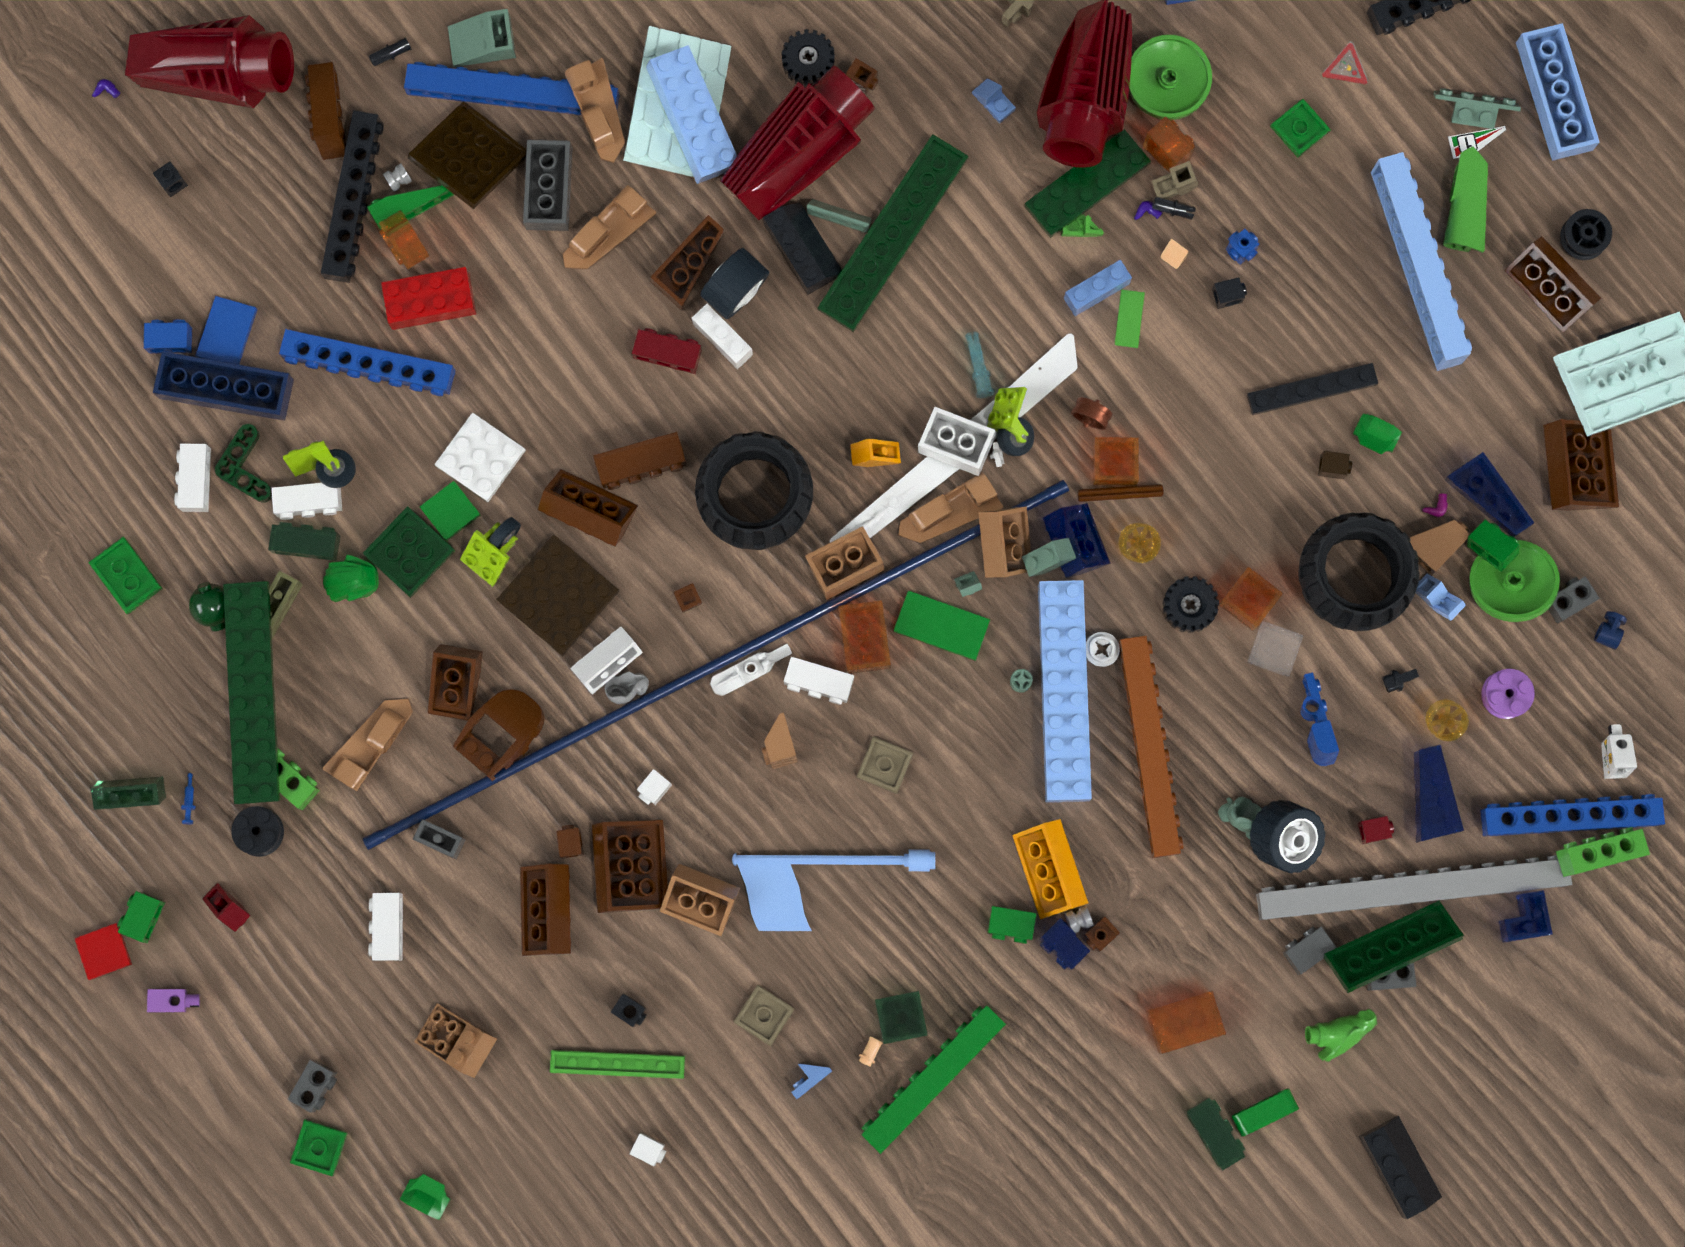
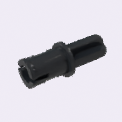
[369,37,412,66]
[1152,197,1196,220]

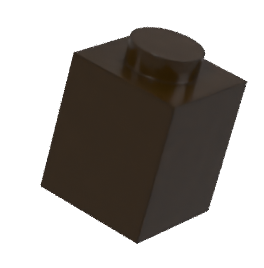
[1318,451,1352,480]

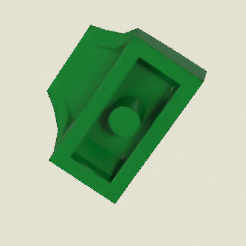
[1353,413,1402,454]
[400,1174,451,1220]

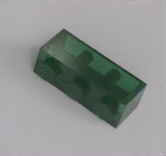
[268,522,341,561]
[91,776,166,810]
[1184,1097,1246,1171]

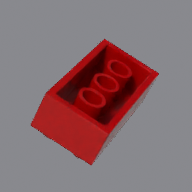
[381,267,476,330]

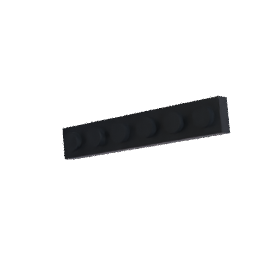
[1247,363,1378,416]

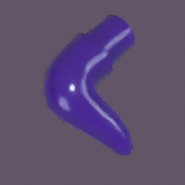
[92,79,120,98]
[1134,201,1163,220]

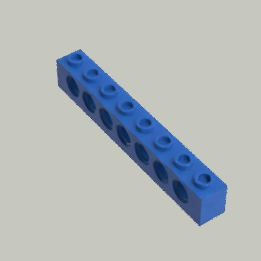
[279,329,456,396]
[1480,794,1665,837]

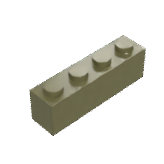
[269,571,303,639]

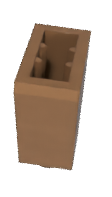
[1410,520,1470,575]

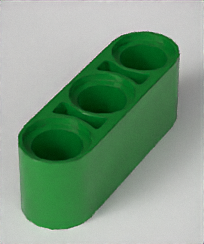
[1231,1088,1299,1137]

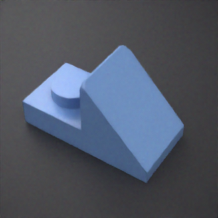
[972,78,1016,124]
[791,1064,832,1099]

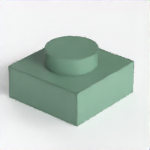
[954,571,982,597]

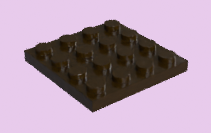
[408,101,527,209]
[496,534,619,656]

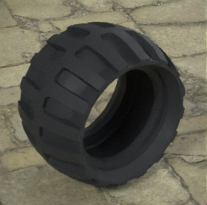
[695,431,813,550]
[1298,512,1420,631]

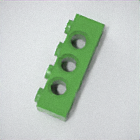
[277,748,320,810]
[1556,827,1650,877]

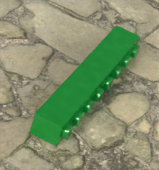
[861,1005,1006,1154]

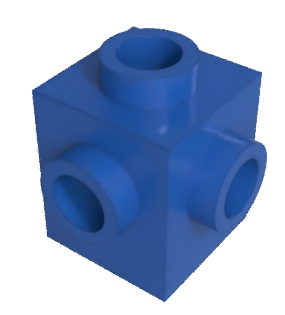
[1226,229,1259,265]

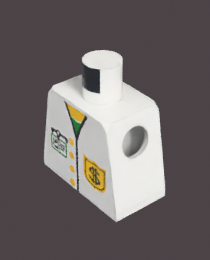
[1602,724,1637,779]

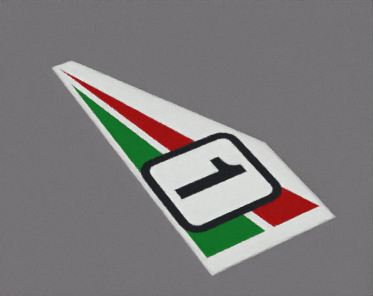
[1448,126,1506,159]

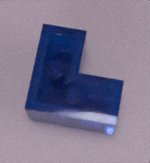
[1498,890,1553,943]
[1039,918,1090,970]

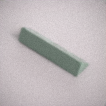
[807,199,872,233]

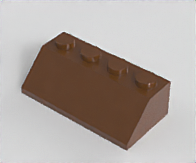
[1504,236,1601,333]
[593,432,687,490]
[538,469,638,547]
[520,864,571,956]

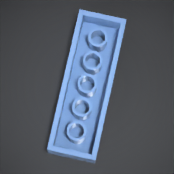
[1516,23,1600,161]
[646,45,737,184]

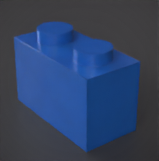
[144,320,192,353]

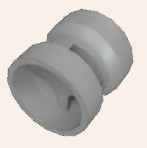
[383,163,412,192]
[1065,905,1094,934]

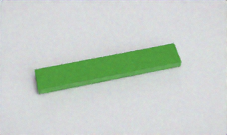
[550,1050,685,1079]

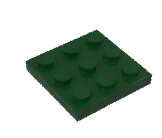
[362,506,455,598]

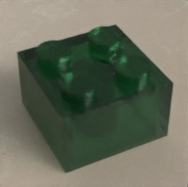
[875,991,928,1044]

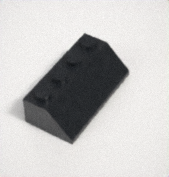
[763,202,842,295]
[1359,1116,1442,1219]

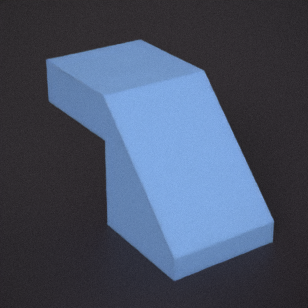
[1415,574,1466,621]

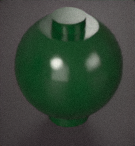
[189,582,225,632]

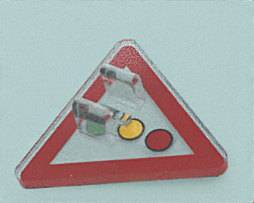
[1322,41,1368,85]

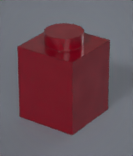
[1358,816,1394,844]

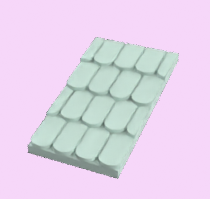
[623,26,731,177]
[1553,311,1685,437]

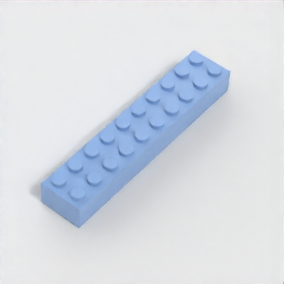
[1371,152,1472,371]
[1038,580,1092,802]

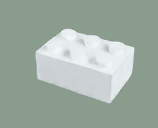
[918,407,995,476]

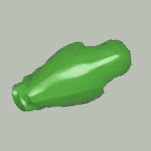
[1305,1009,1377,1062]

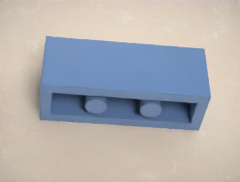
[1064,260,1132,316]

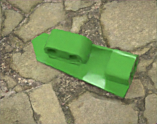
[1443,146,1488,253]

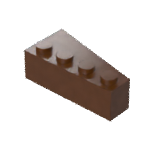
[305,62,346,160]
[650,215,724,311]

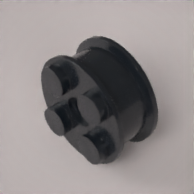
[1560,209,1612,260]
[231,806,284,857]

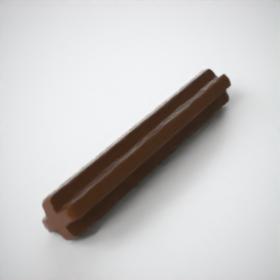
[1077,484,1164,502]

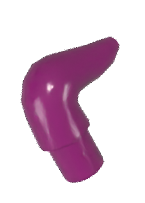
[1422,493,1448,517]

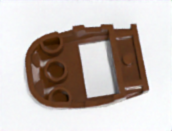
[453,689,545,781]

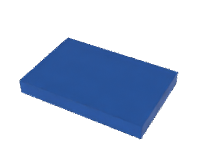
[195,296,258,365]

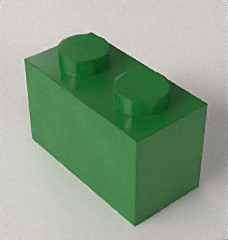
[1467,519,1520,572]
[118,891,166,943]
[987,906,1036,944]

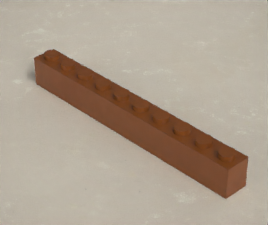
[1118,636,1184,859]

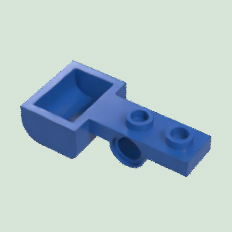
[1300,672,1339,766]

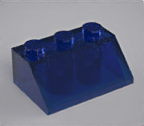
[1043,503,1110,578]

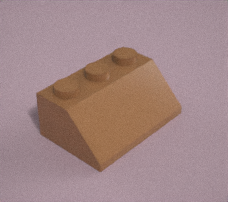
[979,506,1031,578]
[805,526,884,600]
[761,713,798,770]
[660,864,741,936]

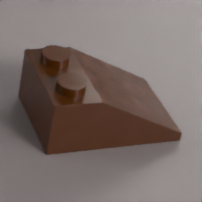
[428,644,483,721]

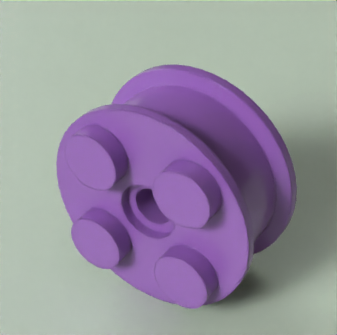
[1481,669,1535,719]

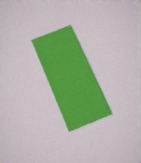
[1115,289,1145,348]

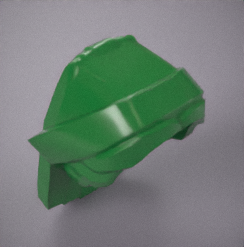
[323,555,379,602]

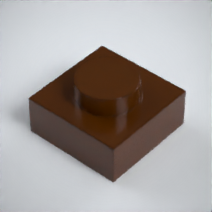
[673,583,702,613]

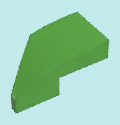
[1061,215,1103,237]

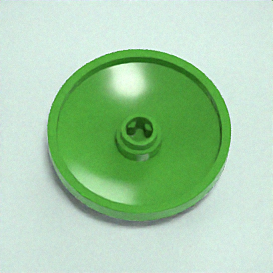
[1129,35,1212,120]
[1469,540,1560,622]

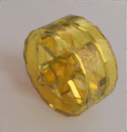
[1119,523,1161,563]
[1425,699,1469,742]

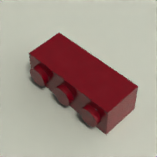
[632,328,702,374]

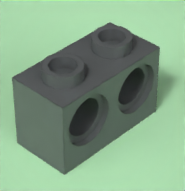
[1548,576,1600,624]
[1367,963,1416,991]
[287,1060,337,1113]

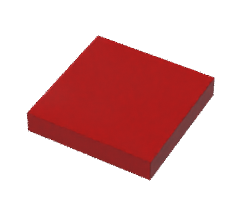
[74,923,132,980]

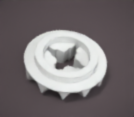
[1086,632,1120,667]

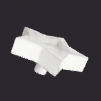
[990,442,1005,467]

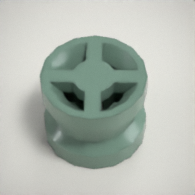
[1010,669,1033,693]

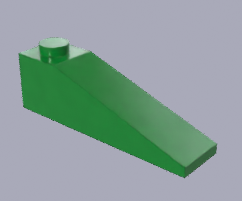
[367,185,454,235]

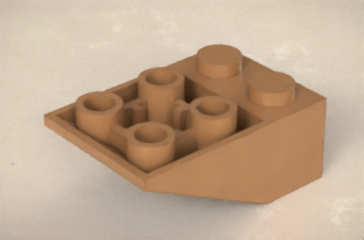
[414,1003,497,1078]

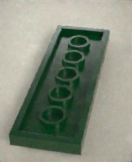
[1024,129,1151,238]
[1324,901,1464,993]

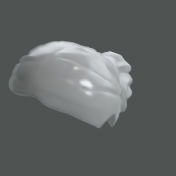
[604,671,649,704]

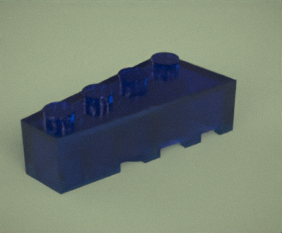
[1445,452,1534,538]
[1414,745,1464,843]

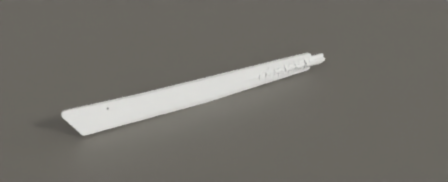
[830,334,1077,543]

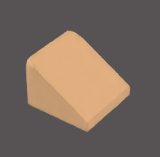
[1161,239,1188,269]

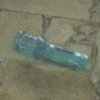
[965,332,995,398]

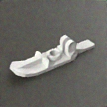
[710,644,792,696]

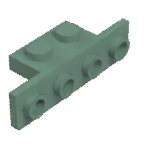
[1433,88,1521,129]

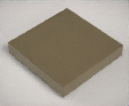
[856,737,914,794]
[734,985,795,1047]

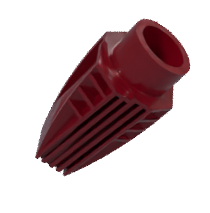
[1037,0,1132,167]
[125,15,294,109]
[721,65,875,220]

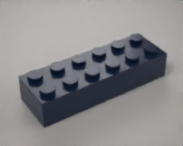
[153,351,294,421]

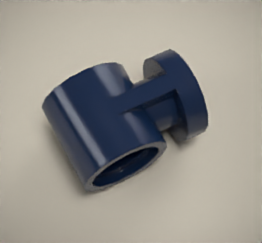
[1594,611,1627,650]

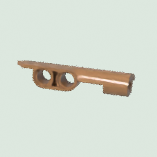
[565,58,625,163]
[563,185,656,269]
[898,472,1003,543]
[322,699,413,791]

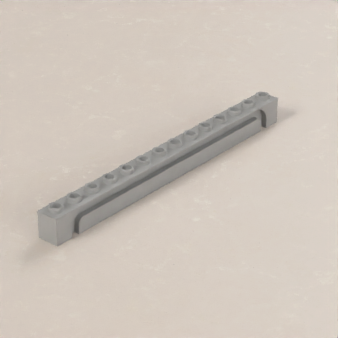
[1256,855,1572,920]

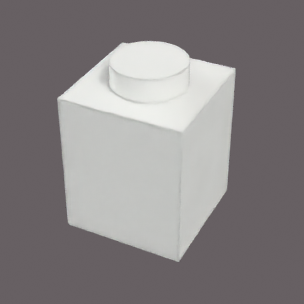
[637,769,672,805]
[630,1133,667,1166]

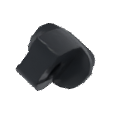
[1382,669,1419,693]

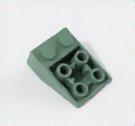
[448,9,516,67]

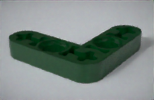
[215,424,272,503]

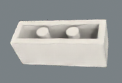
[692,304,753,369]
[174,444,211,512]
[272,483,342,520]
[570,627,643,694]
[784,657,854,705]
[368,893,403,961]

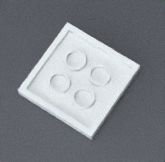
[435,413,526,502]

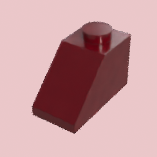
[202,883,251,932]

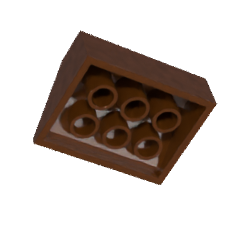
[1543,419,1619,511]
[592,820,668,913]

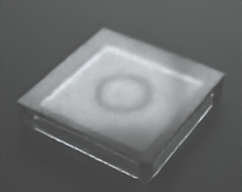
[1247,621,1304,677]

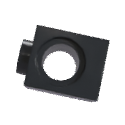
[153,161,188,197]
[1212,277,1247,309]
[611,994,647,1027]

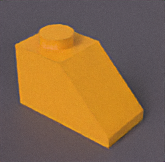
[850,439,901,467]

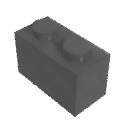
[413,819,466,860]
[1283,926,1337,975]

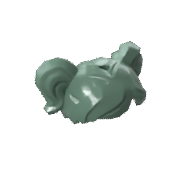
[1218,797,1262,839]

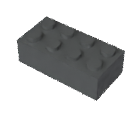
[523,140,573,231]

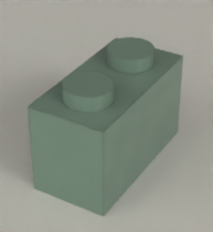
[1022,538,1076,577]

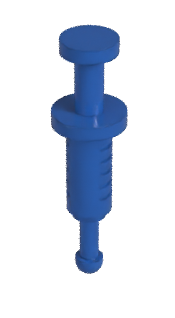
[181,773,196,825]

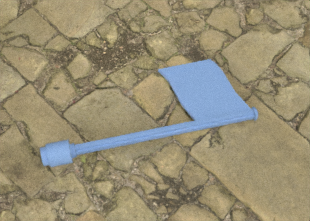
[732,849,935,931]

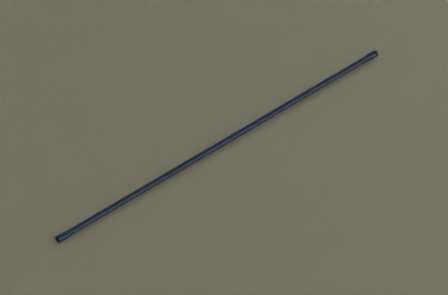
[362,480,1069,850]

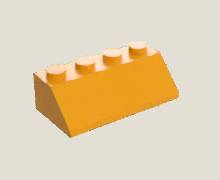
[1012,819,1089,919]

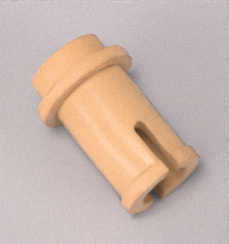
[859,1037,883,1067]

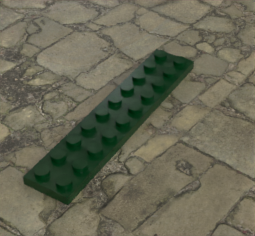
[817,134,969,332]
[223,581,280,804]

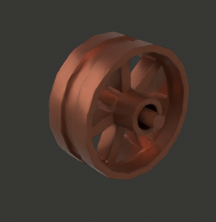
[1071,397,1113,430]

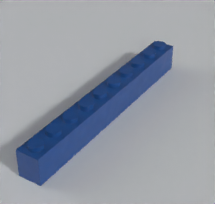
[404,62,620,115]

